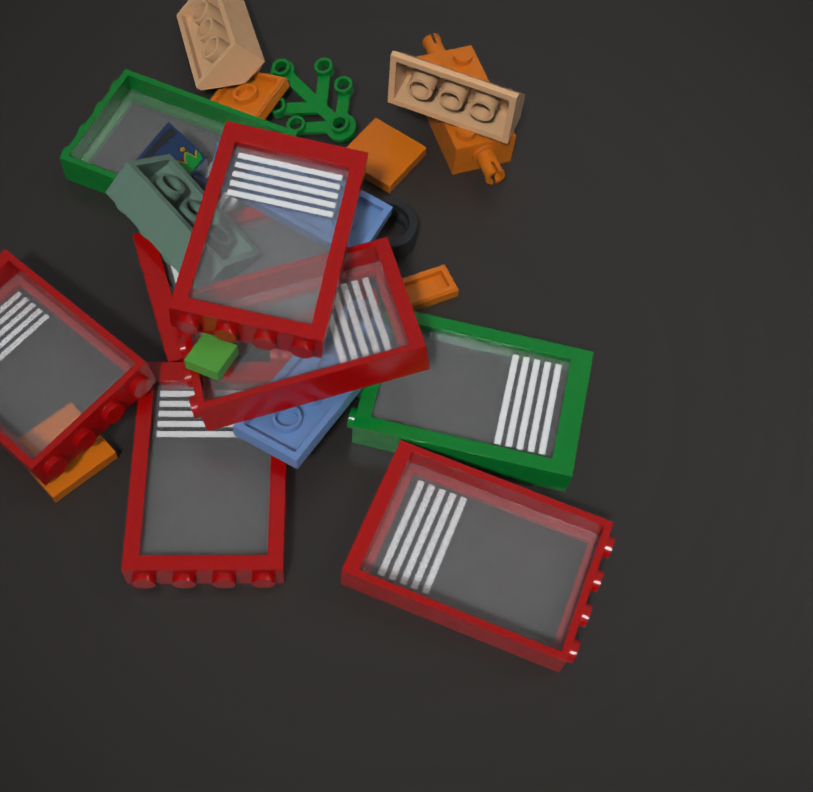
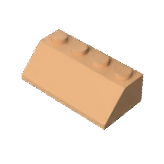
[176,0,265,91]
[388,50,525,144]

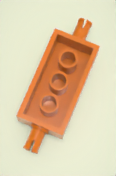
[416,33,516,185]

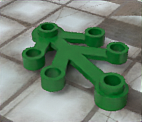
[270,57,357,144]

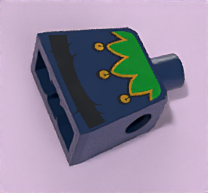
[136,122,208,191]

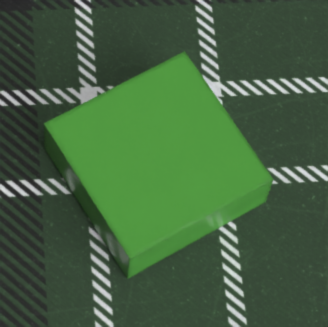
[184,333,239,381]

